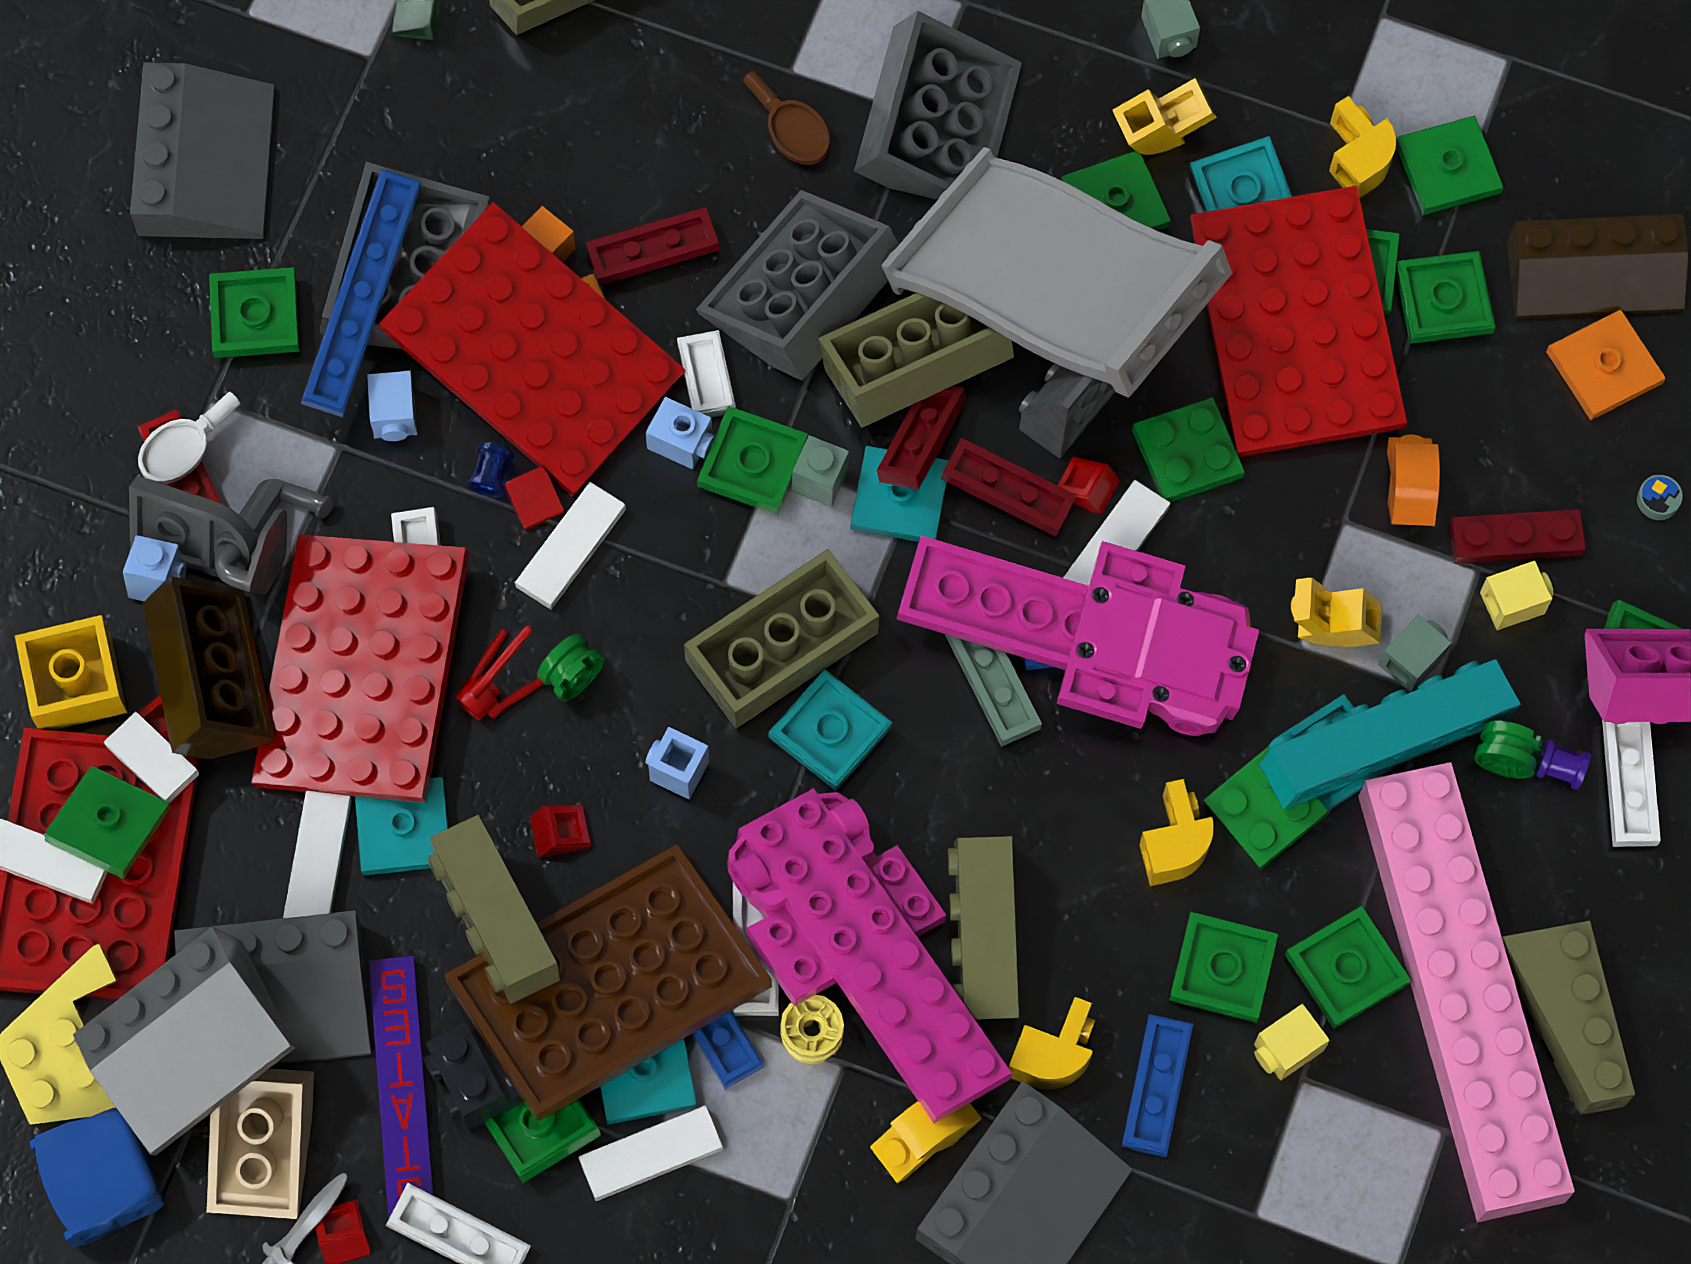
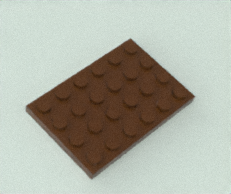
[445,844,772,1122]

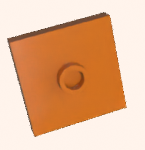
[1546,309,1666,420]

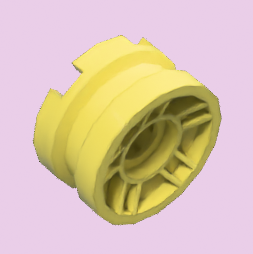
[780,995,844,1064]

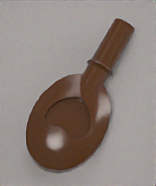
[743,70,830,165]

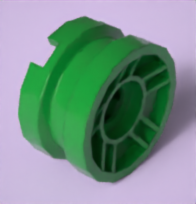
[537,633,605,702]
[1474,721,1543,779]

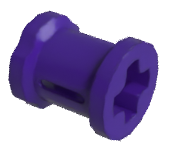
[1535,739,1591,791]

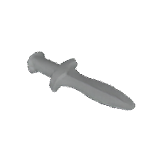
[262,1173,348,1264]

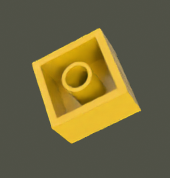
[15,615,127,730]

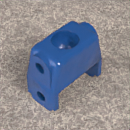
[29,1108,164,1247]

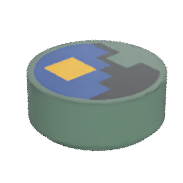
[1637,475,1683,520]

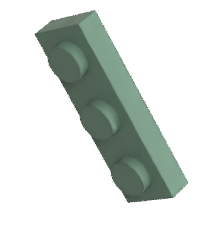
[945,634,1042,747]

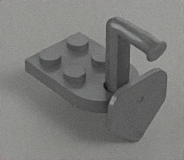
[129,476,334,594]

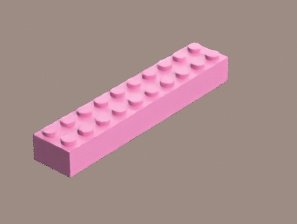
[1358,762,1575,1222]

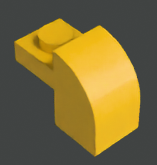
[1113,78,1217,155]
[1329,96,1396,198]
[1291,578,1382,647]
[1139,779,1213,886]
[1008,997,1096,1090]
[870,1101,982,1183]

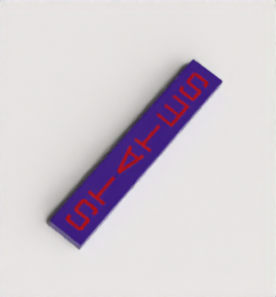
[369,956,434,1230]

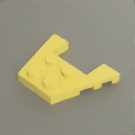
[0,944,118,1124]

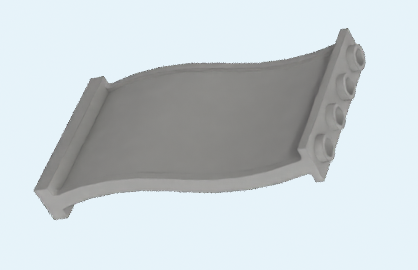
[881,147,1232,398]

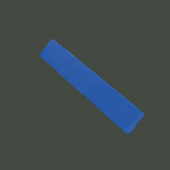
[301,168,422,418]

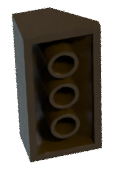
[1507,214,1688,319]
[142,576,275,759]

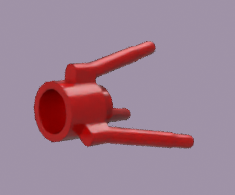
[455,625,544,721]

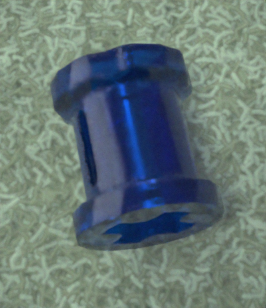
[467,442,515,498]

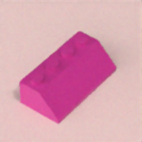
[1585,629,1691,724]

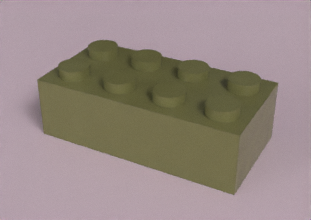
[818,293,1014,428]
[684,549,879,729]

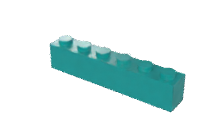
[1260,659,1521,810]

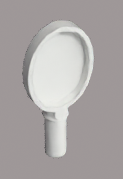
[138,392,241,484]

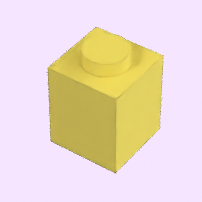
[1480,561,1553,630]
[1254,1004,1329,1080]

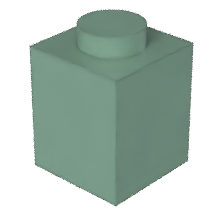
[1141,0,1200,59]
[792,436,849,507]
[1378,614,1452,692]

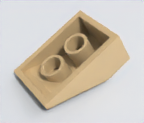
[207,1069,314,1219]

